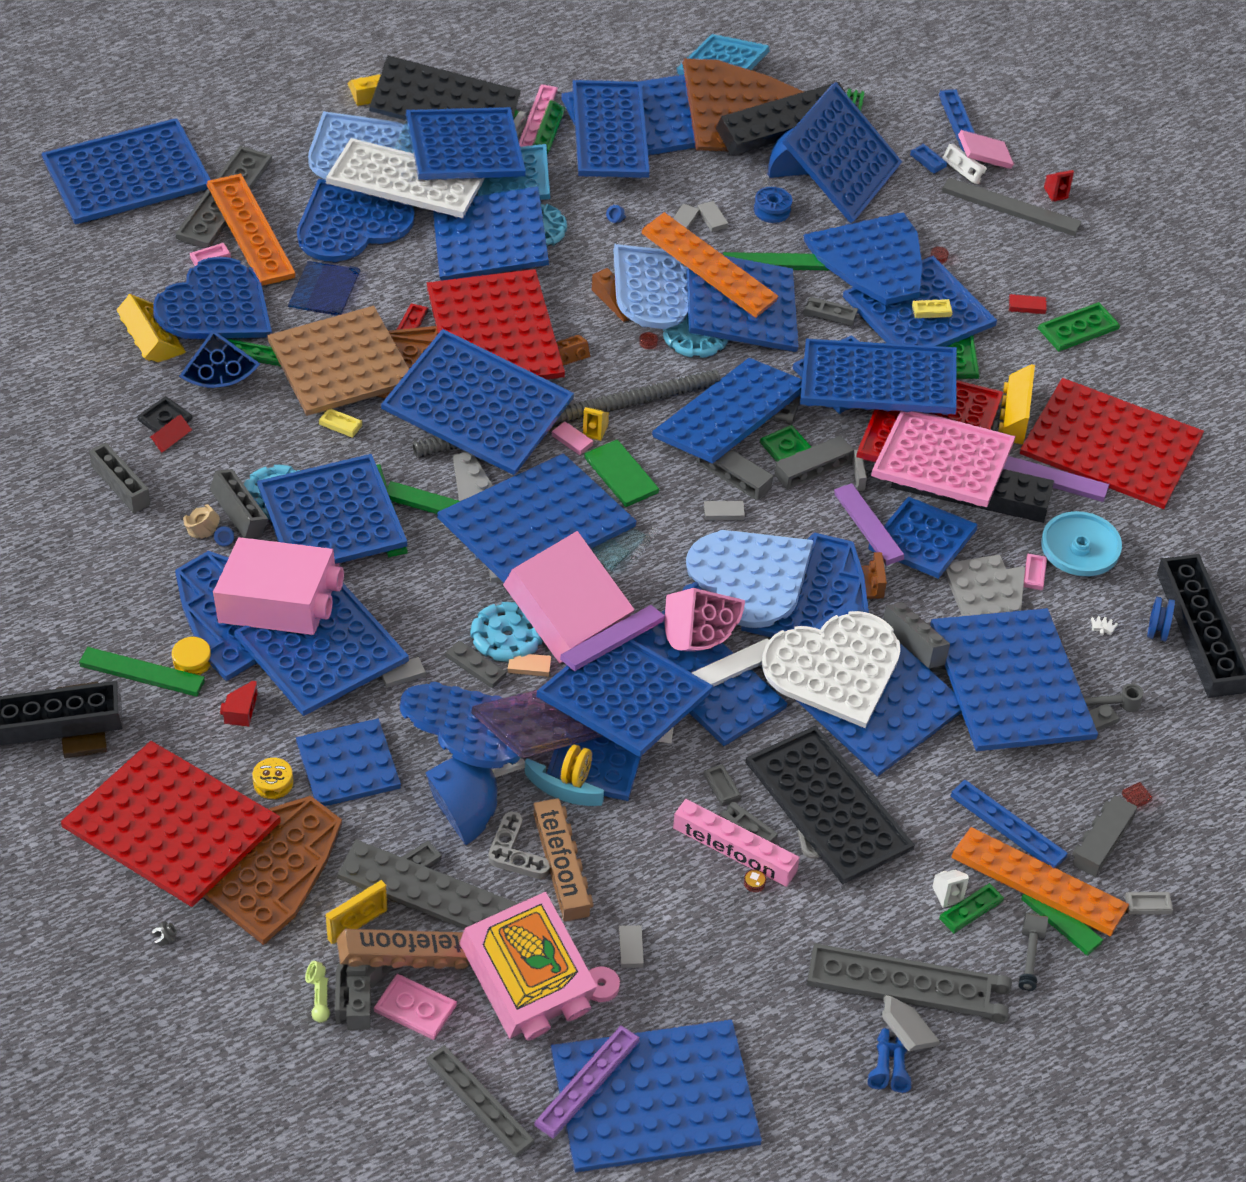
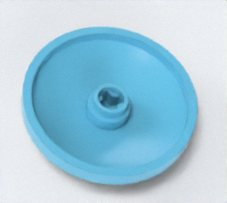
[1041,511,1122,576]

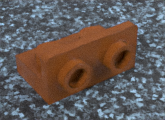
[556,334,590,365]
[861,552,887,599]

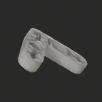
[488,811,550,879]

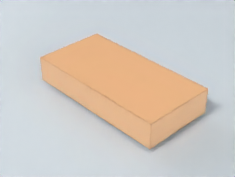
[508,654,551,677]

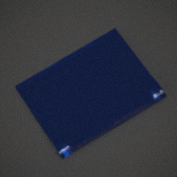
[288,261,361,316]

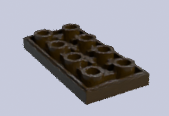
[56,681,107,759]

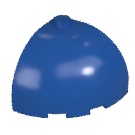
[768,128,808,178]
[179,330,260,388]
[425,758,498,845]

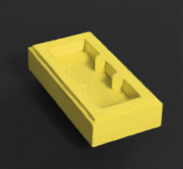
[912,299,952,318]
[319,409,362,438]

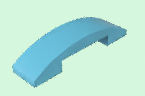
[525,758,604,806]

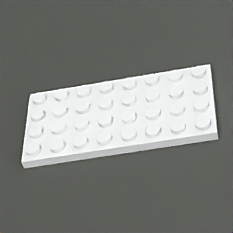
[326,138,485,218]

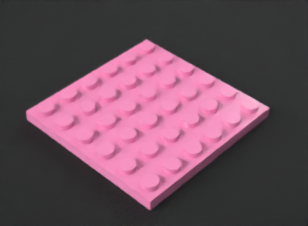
[871,411,1015,507]

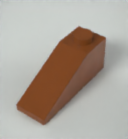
[592,268,630,322]

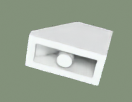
[933,870,969,908]

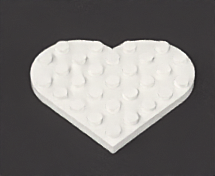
[762,611,900,728]

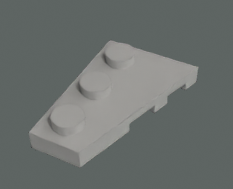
[453,452,493,501]

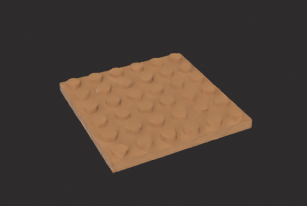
[268,306,409,416]

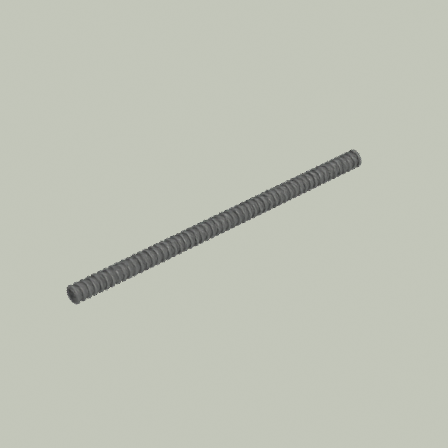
[412,369,721,458]

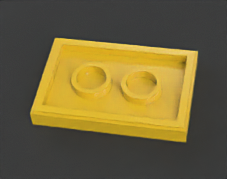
[326,880,387,944]

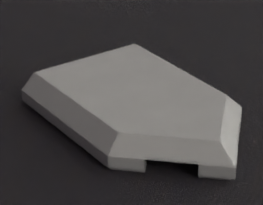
[882,995,940,1051]

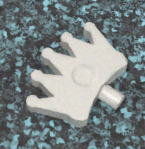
[1091,616,1118,636]

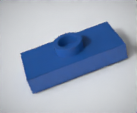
[910,144,947,174]

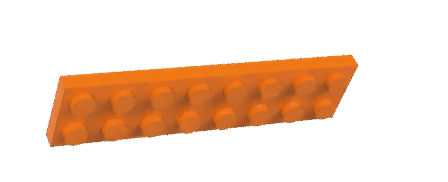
[207,174,295,286]
[641,212,779,318]
[951,827,1129,936]

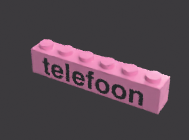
[673,799,800,887]

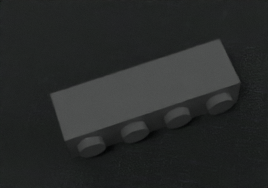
[775,435,854,490]
[89,442,151,513]
[696,450,773,501]
[210,469,268,539]
[883,602,950,668]
[1072,795,1138,877]

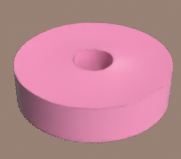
[589,967,620,1002]

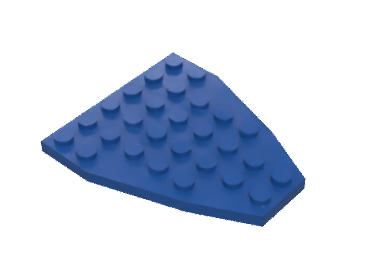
[804,212,922,305]
[741,533,869,638]
[175,551,257,682]

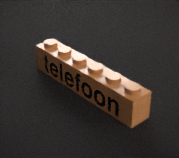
[533,798,593,921]
[337,929,470,969]

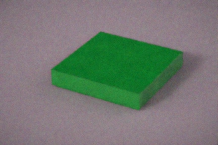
[760,425,811,462]

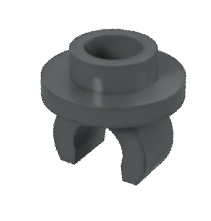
[152,921,177,946]

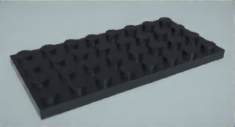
[369,55,521,121]
[745,725,915,885]

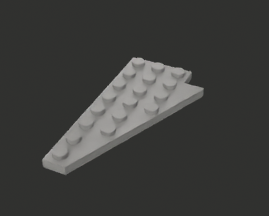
[944,554,1025,616]

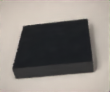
[137,396,193,433]

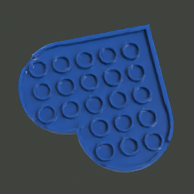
[297,179,414,262]
[153,257,272,339]
[399,682,529,769]

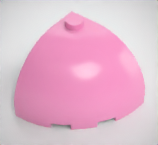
[665,588,745,651]

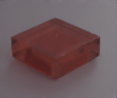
[1122,782,1152,808]

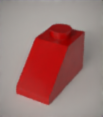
[1044,170,1074,202]
[220,681,258,727]

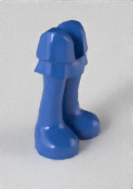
[867,1028,911,1093]

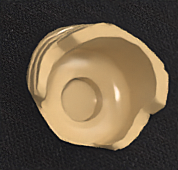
[183,504,220,539]

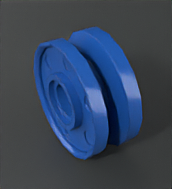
[754,186,793,223]
[1147,596,1175,642]

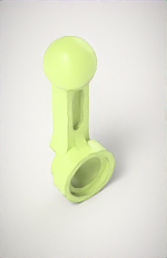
[305,961,330,1023]

